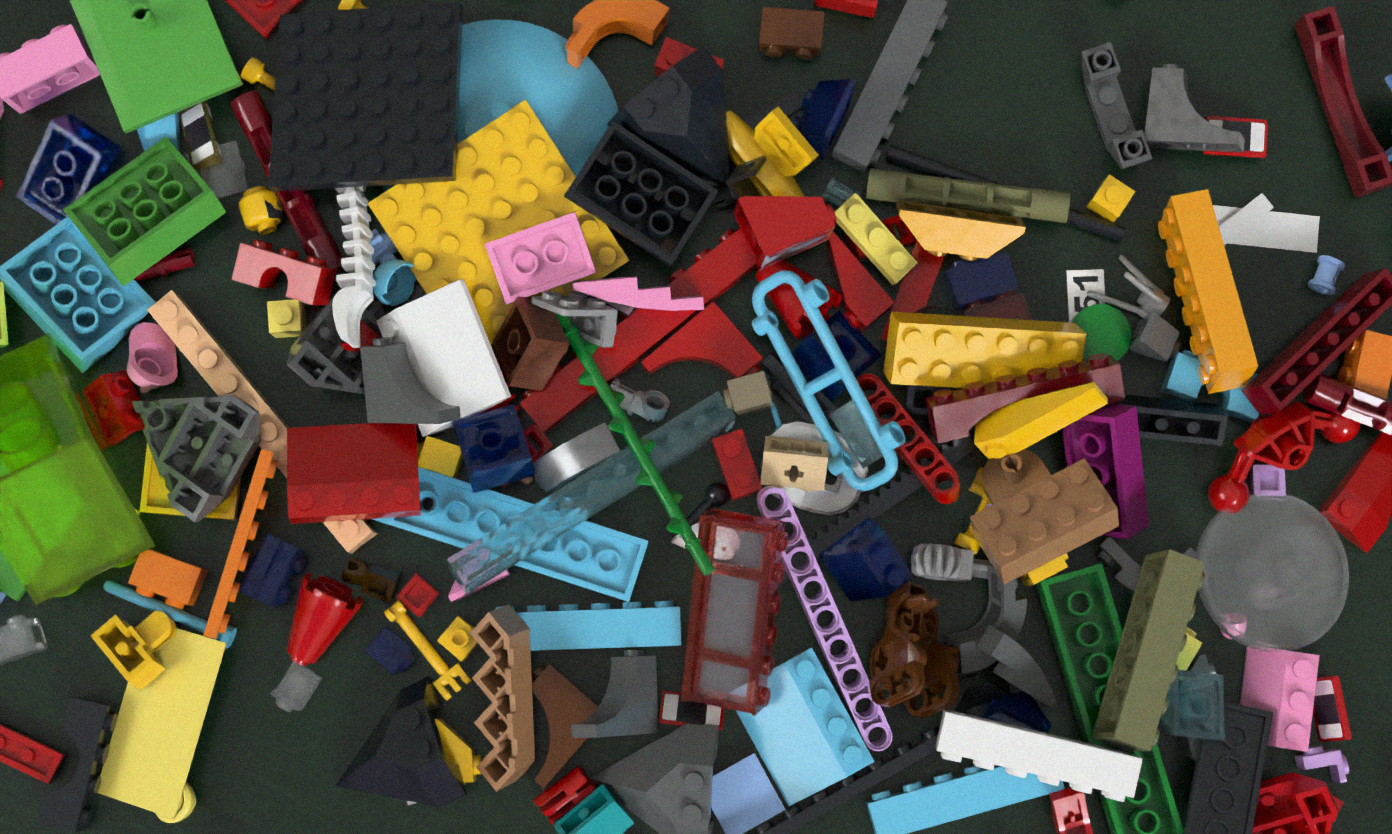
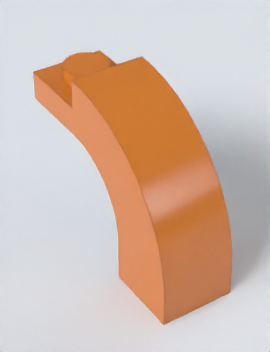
[565,0,669,69]

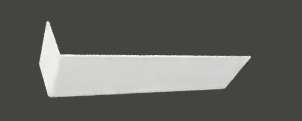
[1219,193,1274,245]

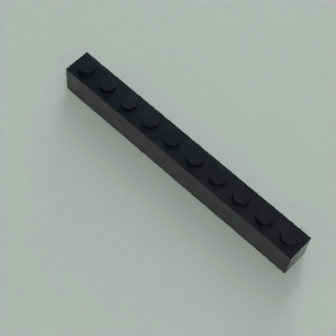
[904,385,1228,446]

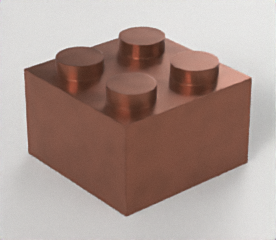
[491,297,570,391]

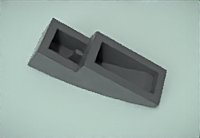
[976,625,1057,710]

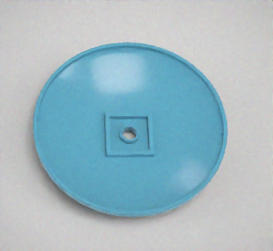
[383,19,618,191]

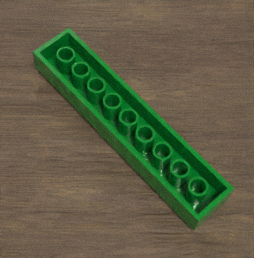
[1035,563,1183,834]

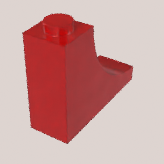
[641,301,763,379]

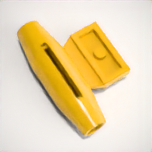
[726,107,819,197]

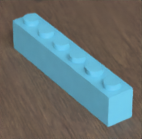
[495,601,681,651]
[866,765,1065,834]

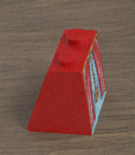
[733,196,837,270]

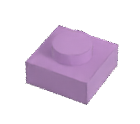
[1250,465,1286,497]

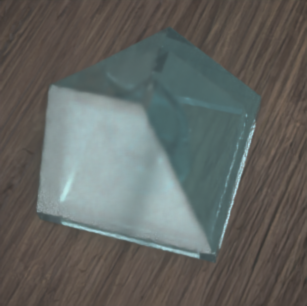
[1159,670,1225,741]

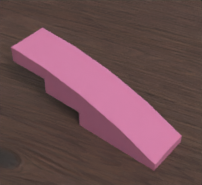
[573,276,704,311]

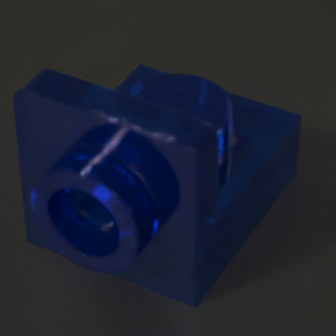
[365,626,416,675]

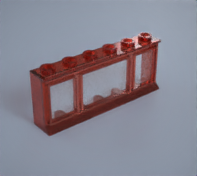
[681,508,788,716]

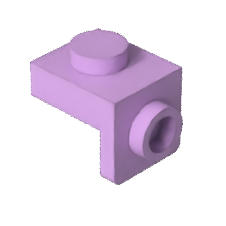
[1294,745,1349,783]

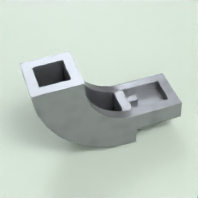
[532,423,620,496]

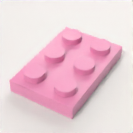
[485,212,597,304]

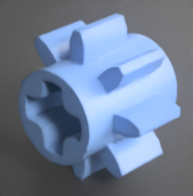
[371,228,398,266]

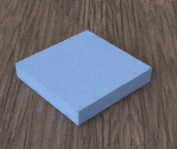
[711,753,786,834]

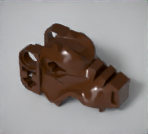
[867,581,960,718]

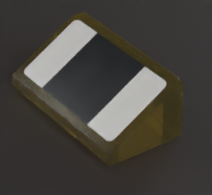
[178,101,223,170]

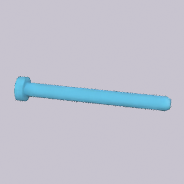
[103,580,237,648]

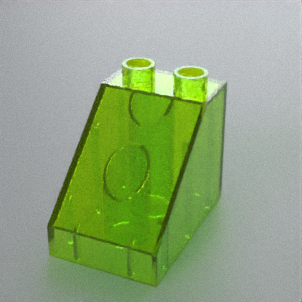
[0,333,155,605]

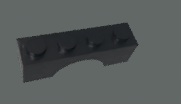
[37,696,117,833]

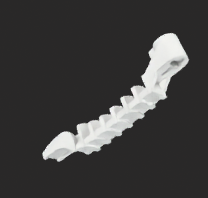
[332,186,376,348]

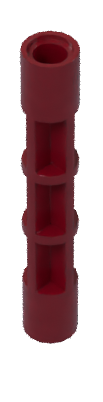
[230,91,344,275]
[1303,373,1392,435]

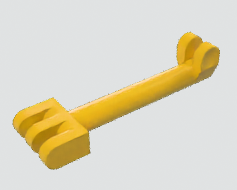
[384,600,472,701]

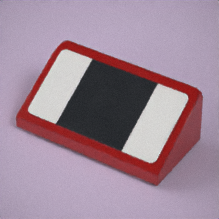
[1203,116,1268,158]
[1313,675,1352,742]
[658,690,725,730]

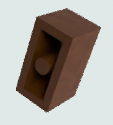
[759,7,824,60]

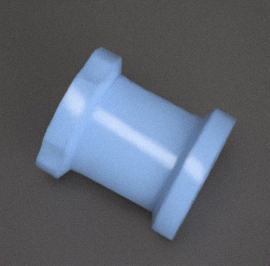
[1307,255,1346,295]

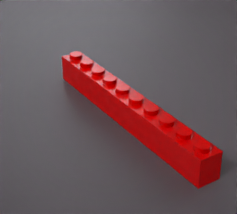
[520,228,757,435]

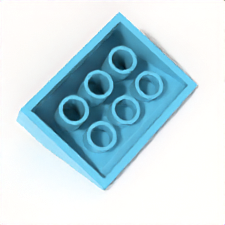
[0,216,156,373]
[727,648,875,807]

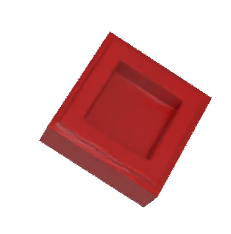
[396,573,441,618]

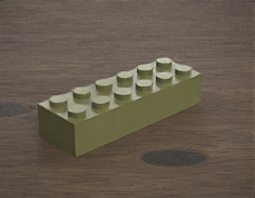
[1091,549,1205,752]

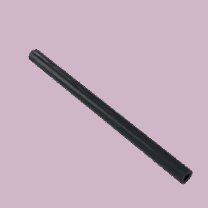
[886,145,1126,242]

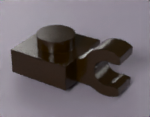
[341,558,400,604]

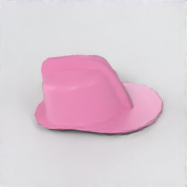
[126,322,178,393]

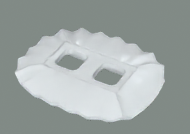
[759,421,868,516]

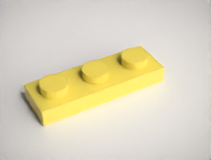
[834,193,918,285]

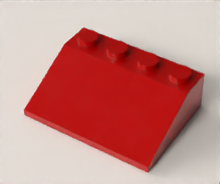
[287,423,421,524]

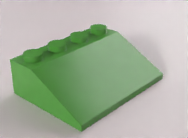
[63,137,226,286]

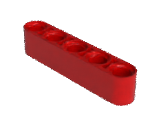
[857,373,961,504]

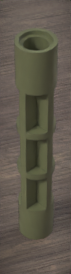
[866,168,1071,223]

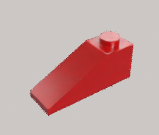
[826,232,894,332]

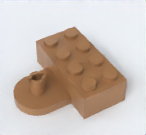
[970,449,1119,585]

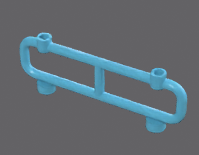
[752,270,905,491]

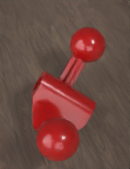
[1208,401,1360,514]

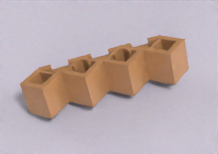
[470,604,535,792]

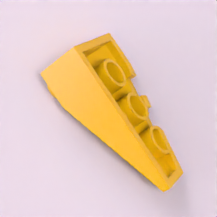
[974,382,1108,459]

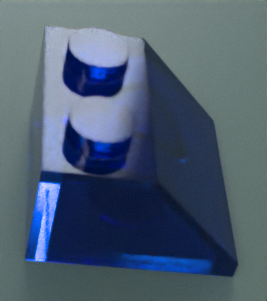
[792,311,882,401]
[453,404,535,493]
[819,517,914,601]

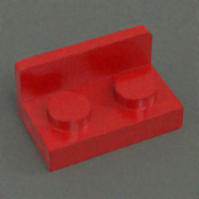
[82,370,145,447]

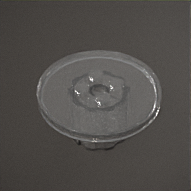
[1196,492,1349,652]

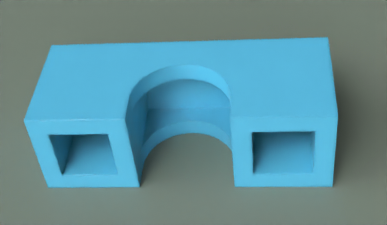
[1160,350,1259,422]

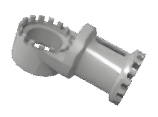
[610,378,670,422]

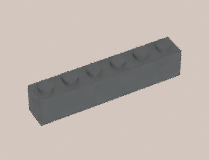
[832,0,949,173]

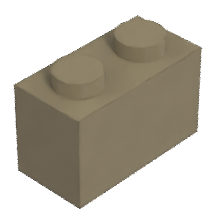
[723,371,776,417]

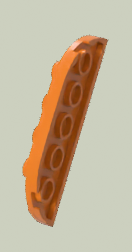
[203,449,278,639]

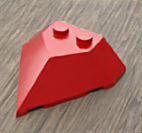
[1252,772,1338,834]

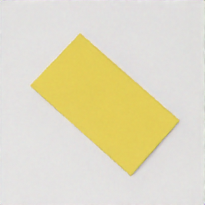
[97,628,227,819]

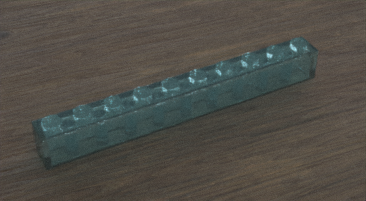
[447,391,736,595]

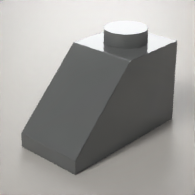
[1128,312,1180,365]

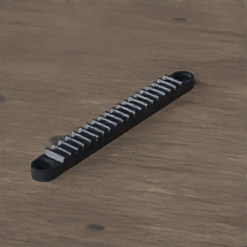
[727,430,978,614]

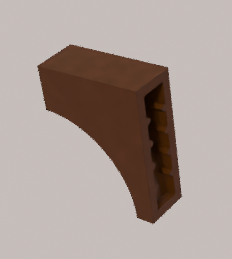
[532,664,599,789]

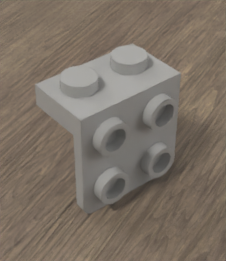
[531,291,618,347]

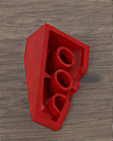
[1316,431,1392,553]

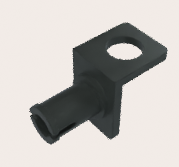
[713,155,767,209]

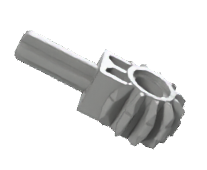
[910,543,991,583]

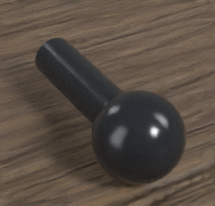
[686,482,730,526]

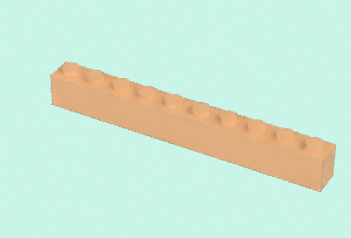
[147,290,377,554]

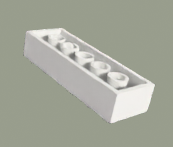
[935,709,1142,802]

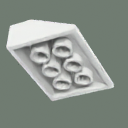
[376,279,511,437]

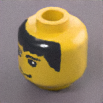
[239,186,284,235]

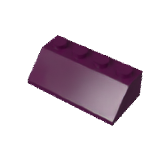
[1062,403,1149,539]

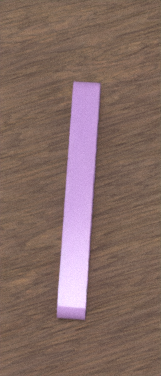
[756,486,893,751]

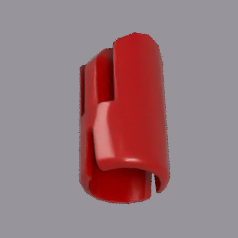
[533,766,596,825]

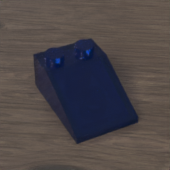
[792,79,857,159]
[16,113,121,225]

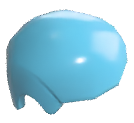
[373,259,416,306]

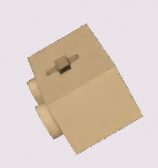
[760,436,829,492]

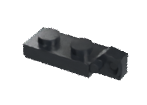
[762,352,839,424]

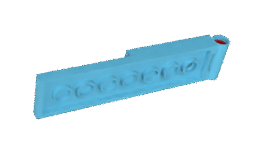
[372,467,649,602]

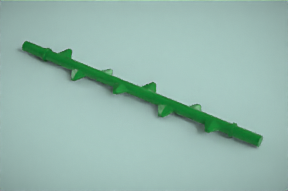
[555,313,715,576]

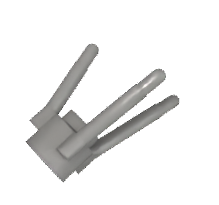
[1087,255,1171,318]

